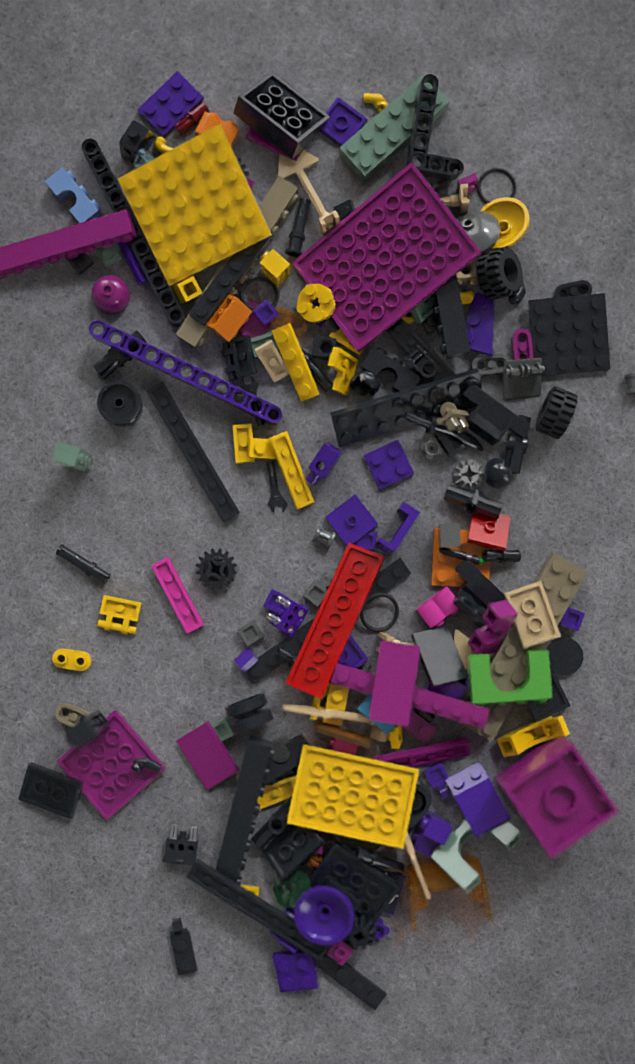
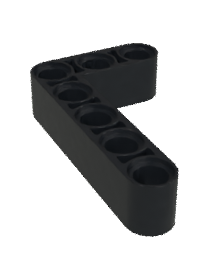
[406,74,464,181]

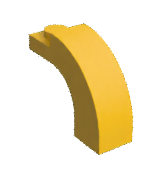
[496,715,570,757]

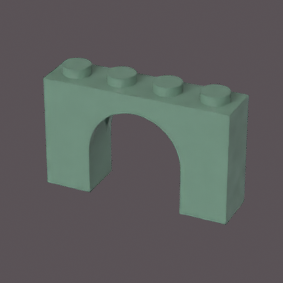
[431,818,522,895]

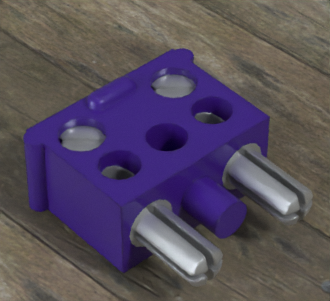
[266,596,309,638]

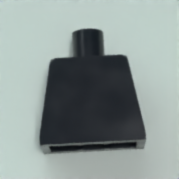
[119,120,156,166]

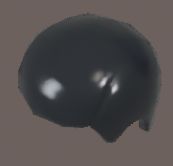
[349,370,380,397]
[483,458,513,489]

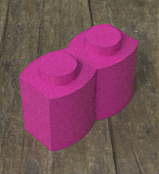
[416,586,460,628]

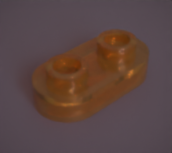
[271,307,307,335]

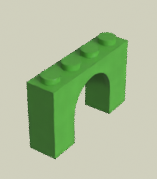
[467,649,552,707]

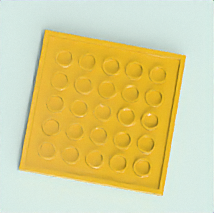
[118,124,272,286]

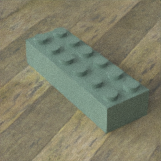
[339,74,450,183]

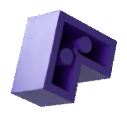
[410,810,453,857]

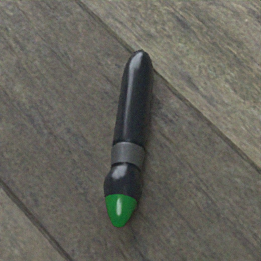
[439,547,485,565]

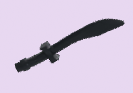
[403,412,484,451]

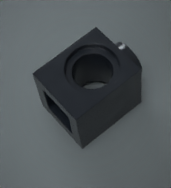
[312,336,340,360]

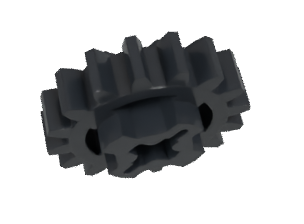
[196,548,237,590]

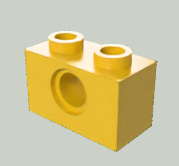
[260,249,291,287]

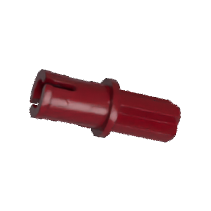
[175,102,210,134]

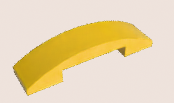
[258,774,297,811]

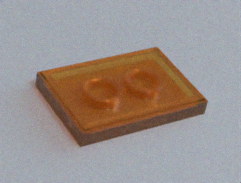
[313,720,371,749]

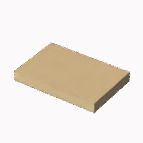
[503,581,561,649]

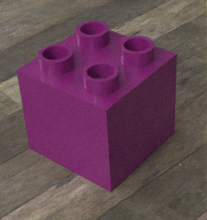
[494,737,619,859]

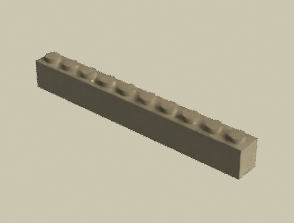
[175,176,299,350]

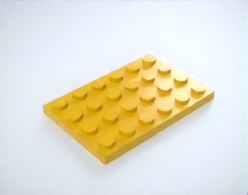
[287,744,419,849]

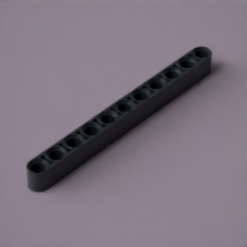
[81,138,186,327]

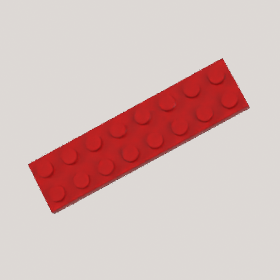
[286,543,385,700]

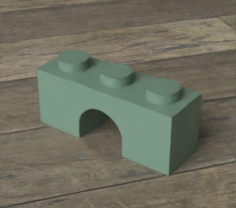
[52,441,93,473]

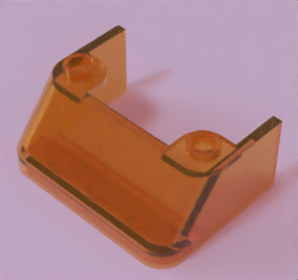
[404,855,492,931]

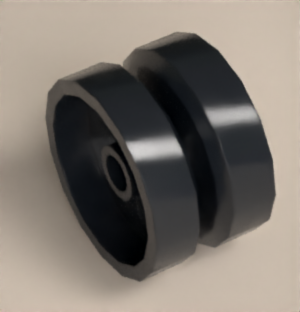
[97,381,143,427]
[224,693,274,734]

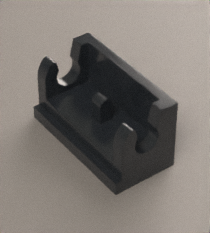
[434,416,467,457]

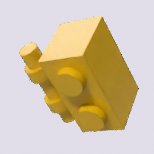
[309,682,349,726]

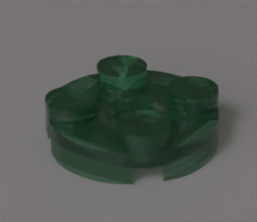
[273,868,311,908]

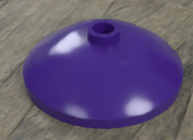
[294,887,354,945]

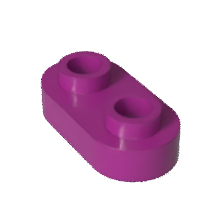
[512,329,533,360]

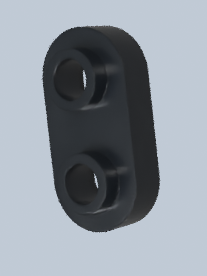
[553,280,592,298]

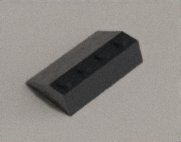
[233,72,330,159]

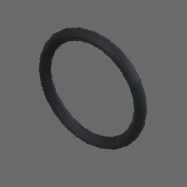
[477,168,517,204]
[239,277,280,311]
[360,593,399,632]

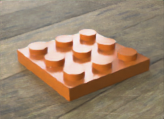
[431,528,491,587]

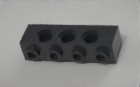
[64,710,111,750]

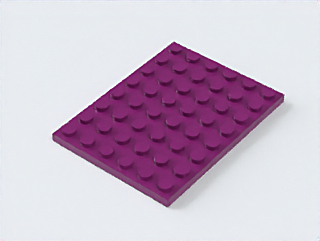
[292,162,482,352]

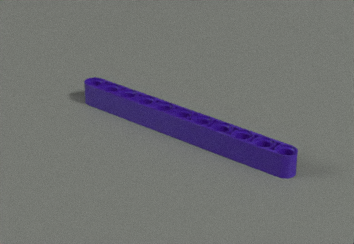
[89,320,282,425]

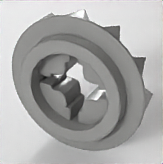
[454,459,484,490]

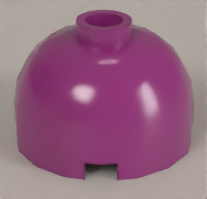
[92,275,130,314]

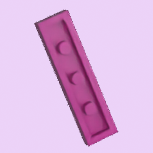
[151,557,205,634]

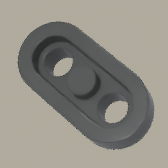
[471,354,510,376]

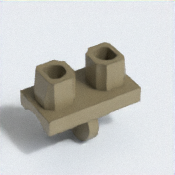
[436,402,469,433]

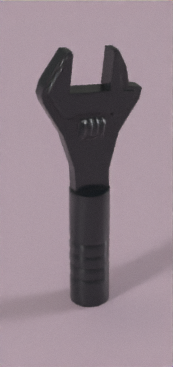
[240,377,265,427]
[266,461,287,512]

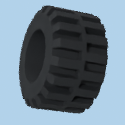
[476,247,523,300]
[536,386,578,439]

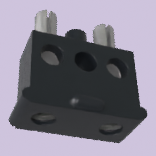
[162,824,199,866]

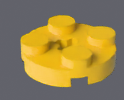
[296,283,336,323]

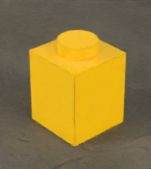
[171,276,202,304]

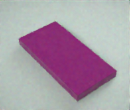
[369,640,420,726]

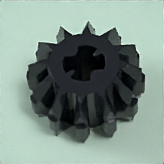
[344,914,377,950]

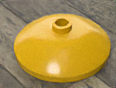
[480,197,530,250]

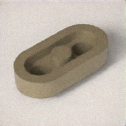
[55,703,91,727]

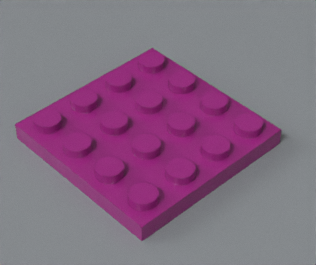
[56,709,167,820]

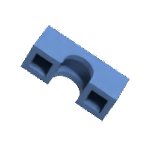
[45,167,102,223]

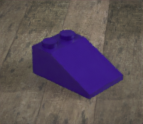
[446,761,511,838]

